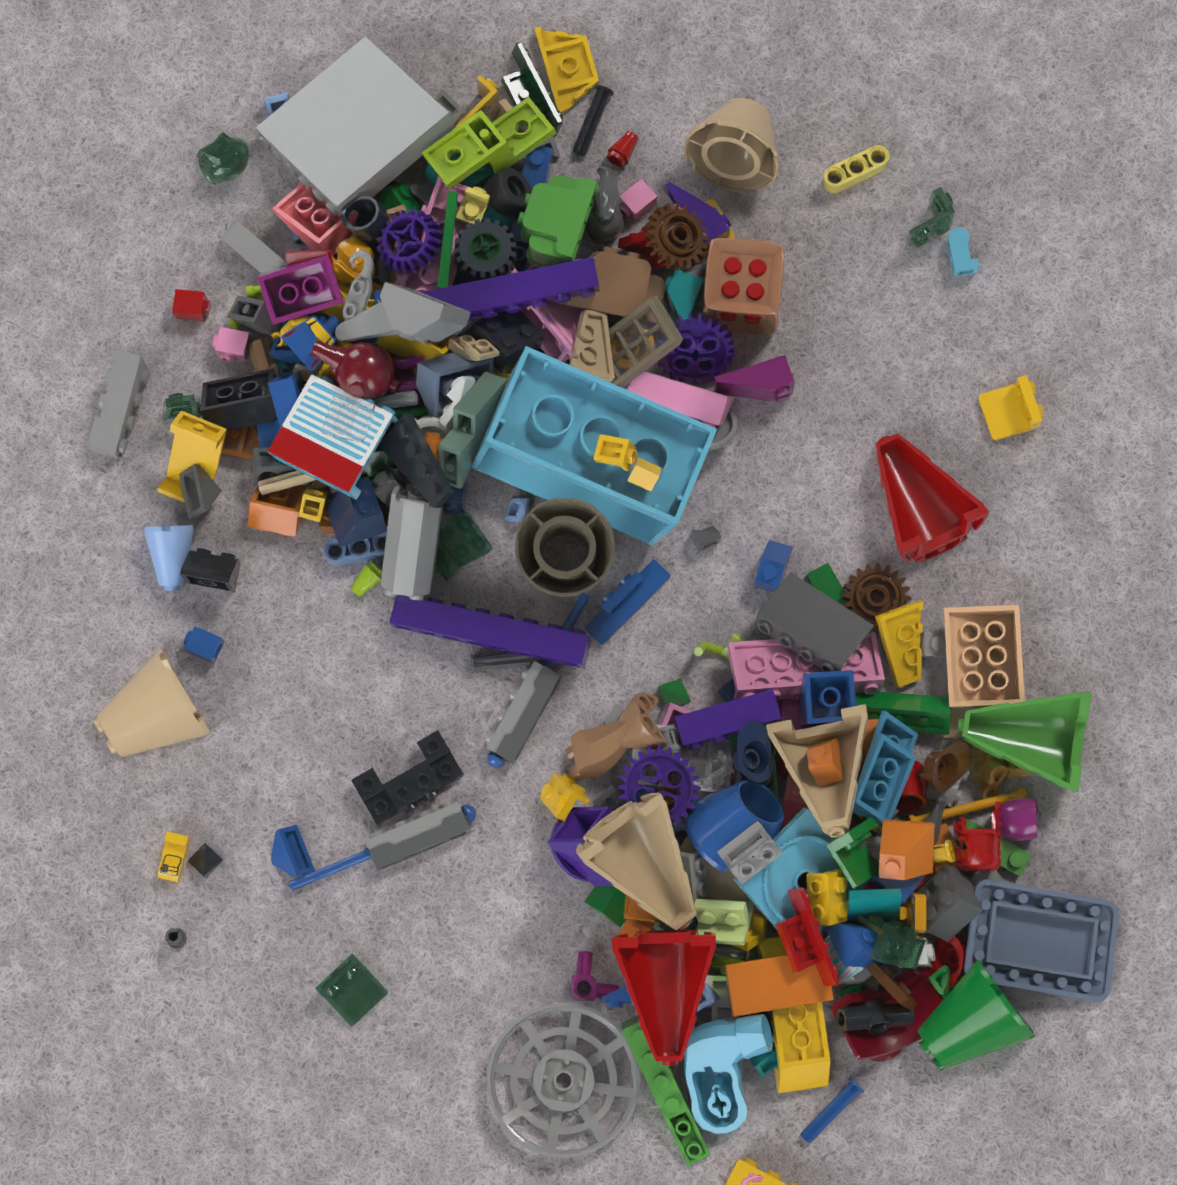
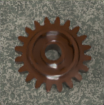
[643,203,709,271]
[842,563,912,633]

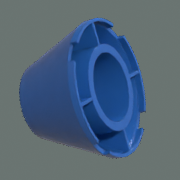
[684,780,784,873]

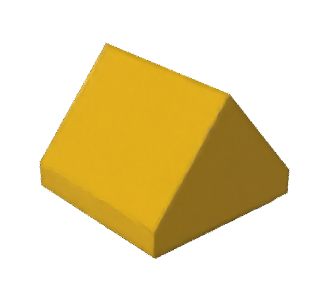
[627,457,661,492]

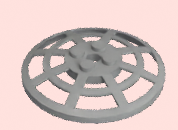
[487,1003,640,1158]

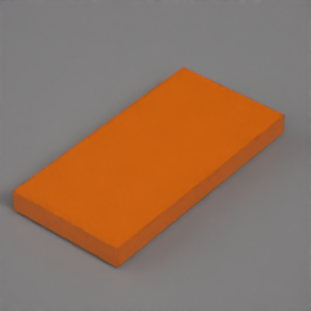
[724,955,834,1016]

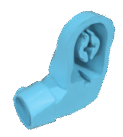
[685,1014,773,1134]

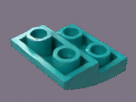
[845,889,902,922]

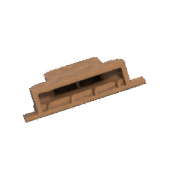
[551,247,670,324]

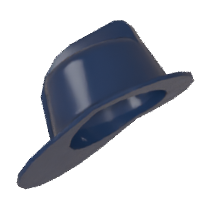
[733,721,774,783]

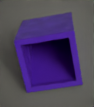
[547,806,613,886]

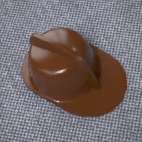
[919,741,971,792]

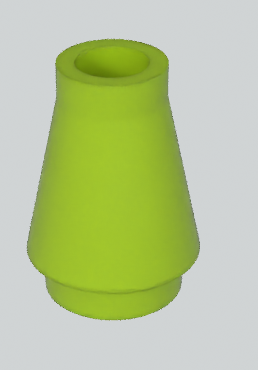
[350,561,382,598]

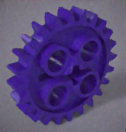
[655,313,735,385]
[618,746,701,825]

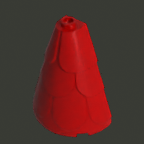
[875,433,989,563]
[612,930,716,1066]

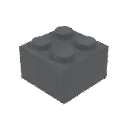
[916,863,982,942]

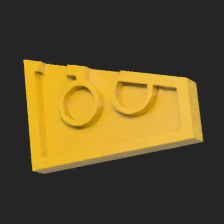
[875,600,923,688]

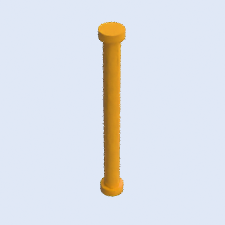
[908,786,1028,822]

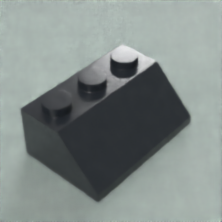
[200,368,278,431]

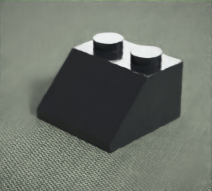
[180,548,241,592]

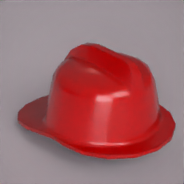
[927,936,967,990]

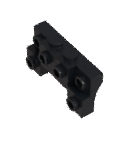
[351,730,464,826]

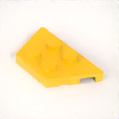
[534,27,599,115]

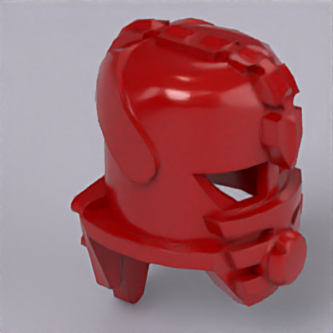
[953,802,1002,872]

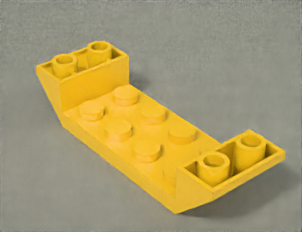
[757,937,830,1093]

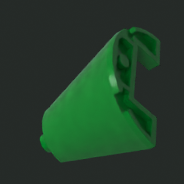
[917,960,1035,1071]

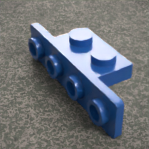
[585,559,671,645]

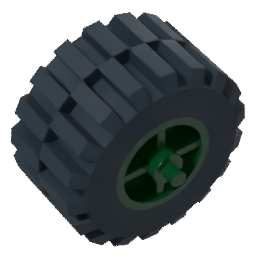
[454,218,517,282]

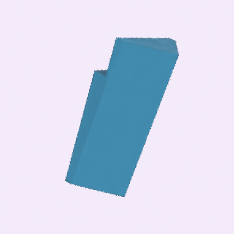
[852,711,919,824]

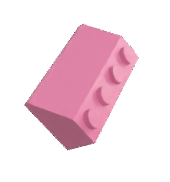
[627,371,734,428]

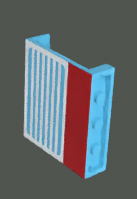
[267,374,398,500]

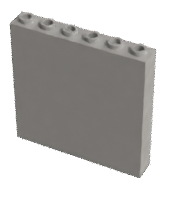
[256,37,456,216]

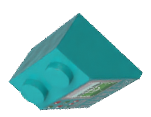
[664,270,704,323]

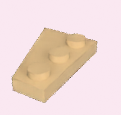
[569,309,615,383]

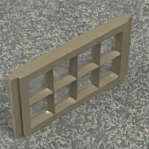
[609,295,684,388]

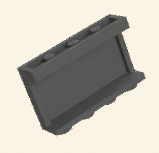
[755,572,874,672]

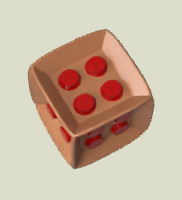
[702,238,785,334]

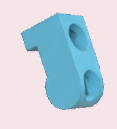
[947,227,979,277]

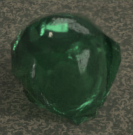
[196,132,250,185]

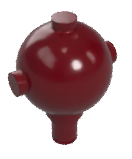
[310,339,400,401]

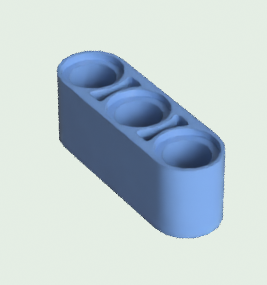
[324,532,387,565]

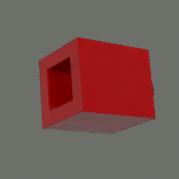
[172,289,210,321]

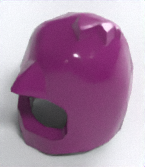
[991,797,1038,841]

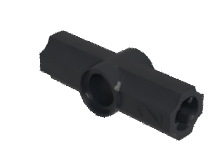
[836,1000,915,1034]

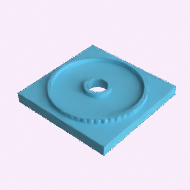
[733,808,870,932]

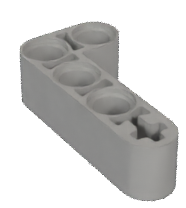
[221,220,287,274]

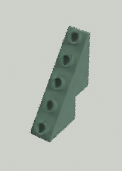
[439,372,507,489]

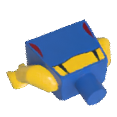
[272,315,341,378]

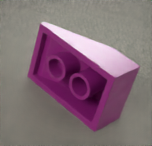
[257,255,344,325]
[714,355,795,402]

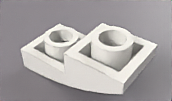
[438,376,475,427]

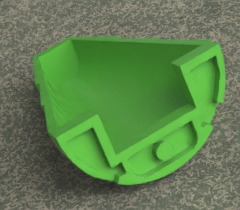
[957,692,1092,792]

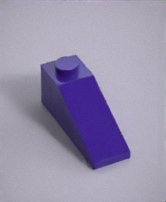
[666,182,731,250]

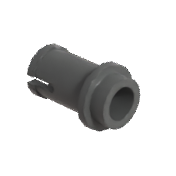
[165,928,187,949]

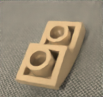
[448,335,500,361]

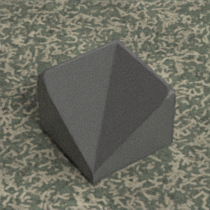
[691,526,721,551]

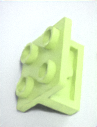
[694,899,754,945]

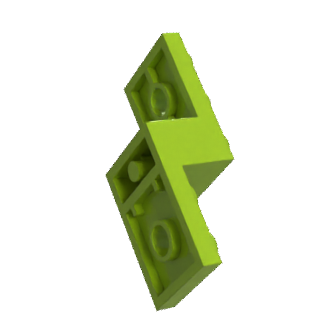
[421,97,557,190]

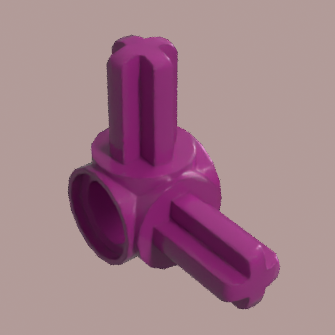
[569,951,620,1002]

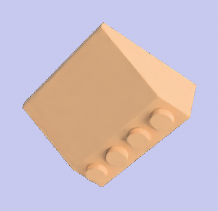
[944,605,1025,709]

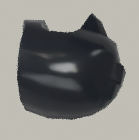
[340,196,391,243]

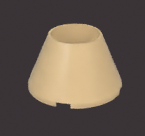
[684,98,779,193]

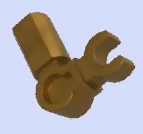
[978,757,1030,798]

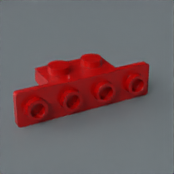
[775,887,839,986]

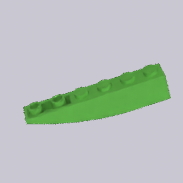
[621,1015,711,1166]

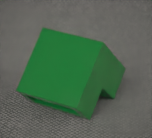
[584,886,626,927]

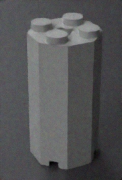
[380,484,443,600]

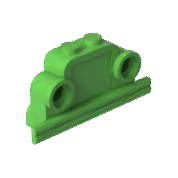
[517,175,599,268]

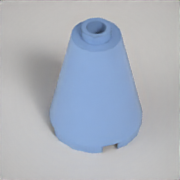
[144,525,194,591]

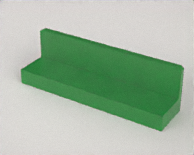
[855,692,951,735]

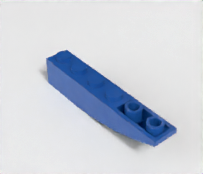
[511,146,554,272]

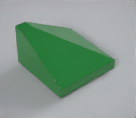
[658,678,691,706]

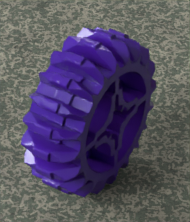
[377,208,443,276]

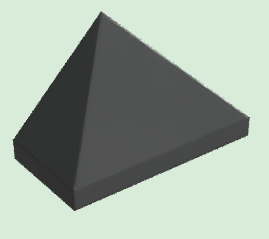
[179,464,222,520]

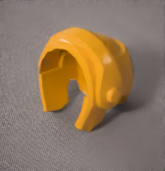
[332,237,375,286]

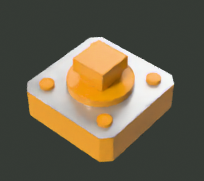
[896,892,926,933]

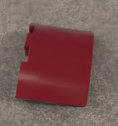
[830,967,943,1060]

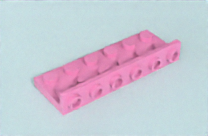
[727,632,885,701]

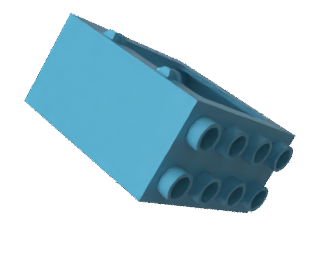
[471,346,717,546]

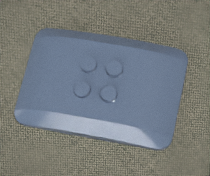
[964,880,1119,1002]

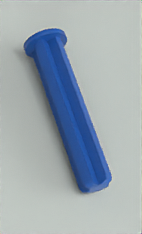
[800,1078,864,1143]

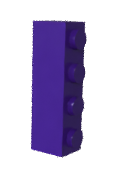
[674,689,781,751]

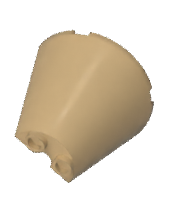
[93,648,211,757]

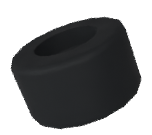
[485,168,532,217]

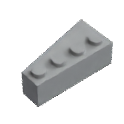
[87,348,150,459]

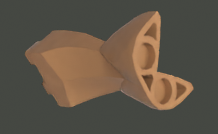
[565,692,667,782]

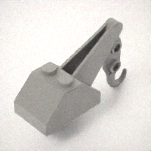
[335,250,471,344]

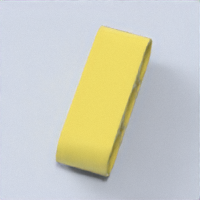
[823,145,889,194]

